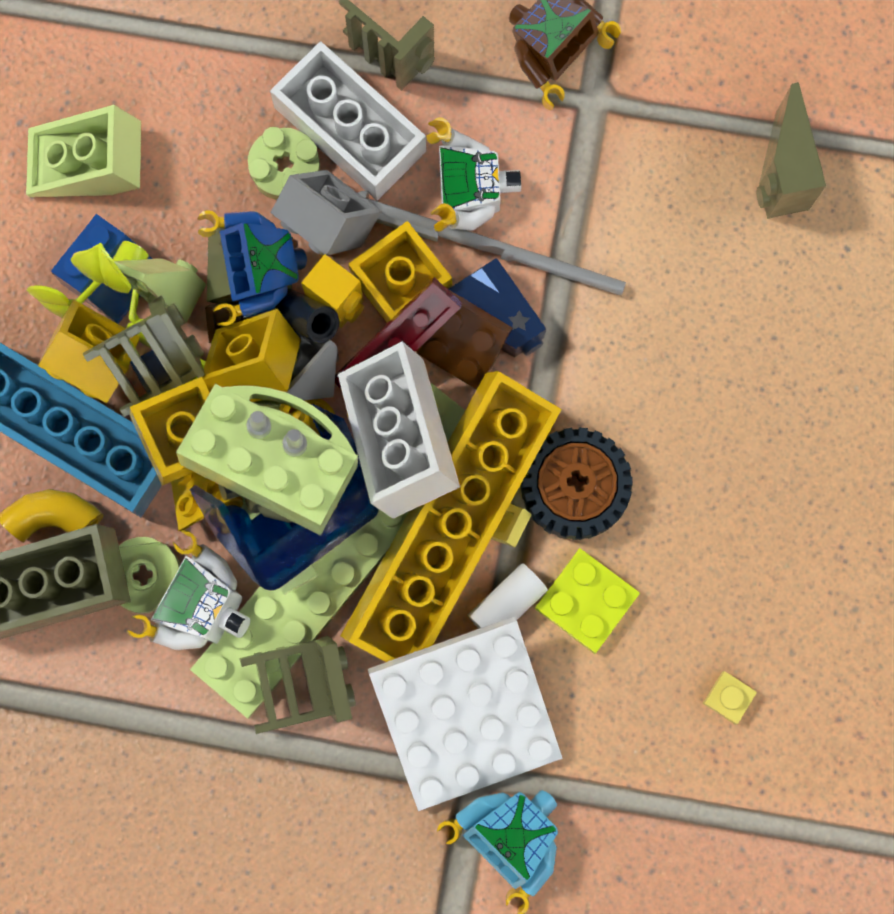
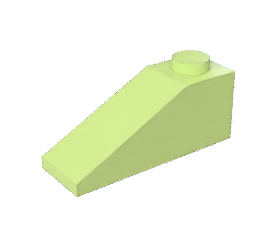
[114,258,206,323]

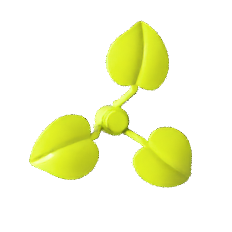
[26,241,152,349]

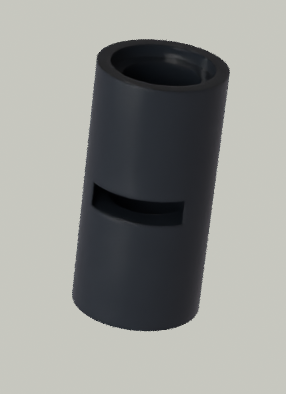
[271,288,339,343]

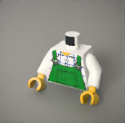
[426,117,521,232]
[126,530,250,650]

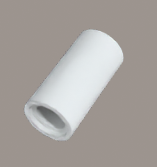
[467,563,548,629]

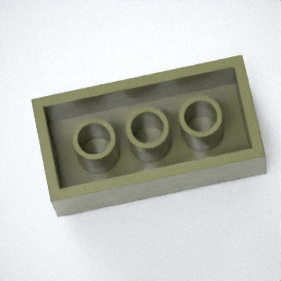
[0,524,131,639]

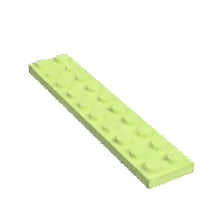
[190,383,465,719]

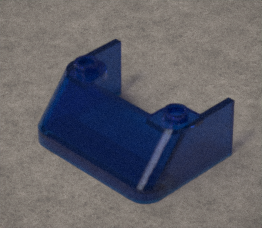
[189,404,379,591]

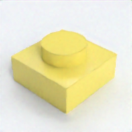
[491,504,532,547]
[703,671,757,724]

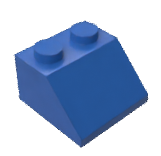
[51,214,153,324]

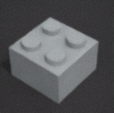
[270,170,382,255]

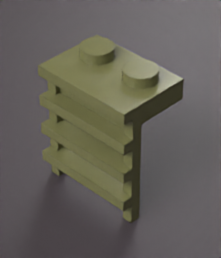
[339,0,435,91]
[83,296,205,417]
[239,636,356,734]

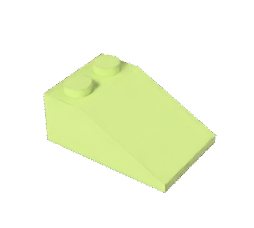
[26,105,141,197]

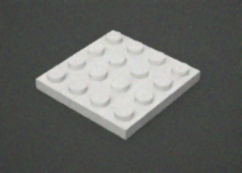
[368,616,563,811]

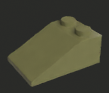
[756,82,826,219]

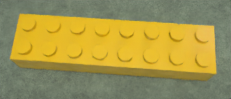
[340,371,562,662]

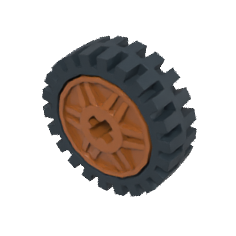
[521,427,633,540]

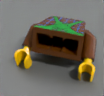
[509,0,621,110]

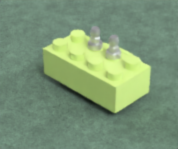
[176,384,358,535]

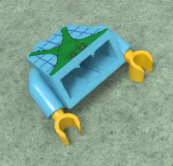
[437,790,558,914]

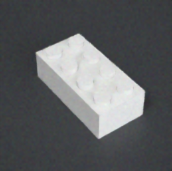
[270,41,426,201]
[338,341,460,519]

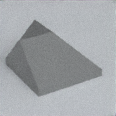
[286,332,339,400]

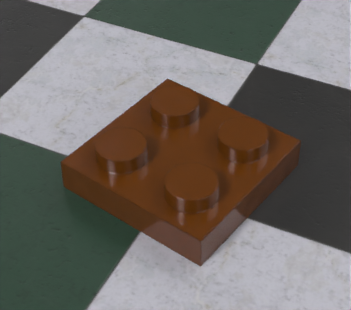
[416,290,513,390]

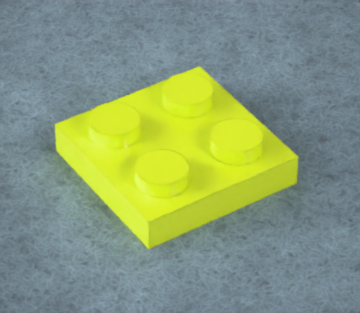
[534,548,640,654]

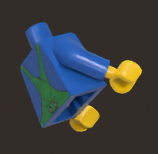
[197,210,307,326]

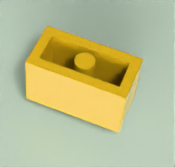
[301,254,364,328]

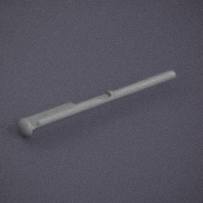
[358,191,626,296]

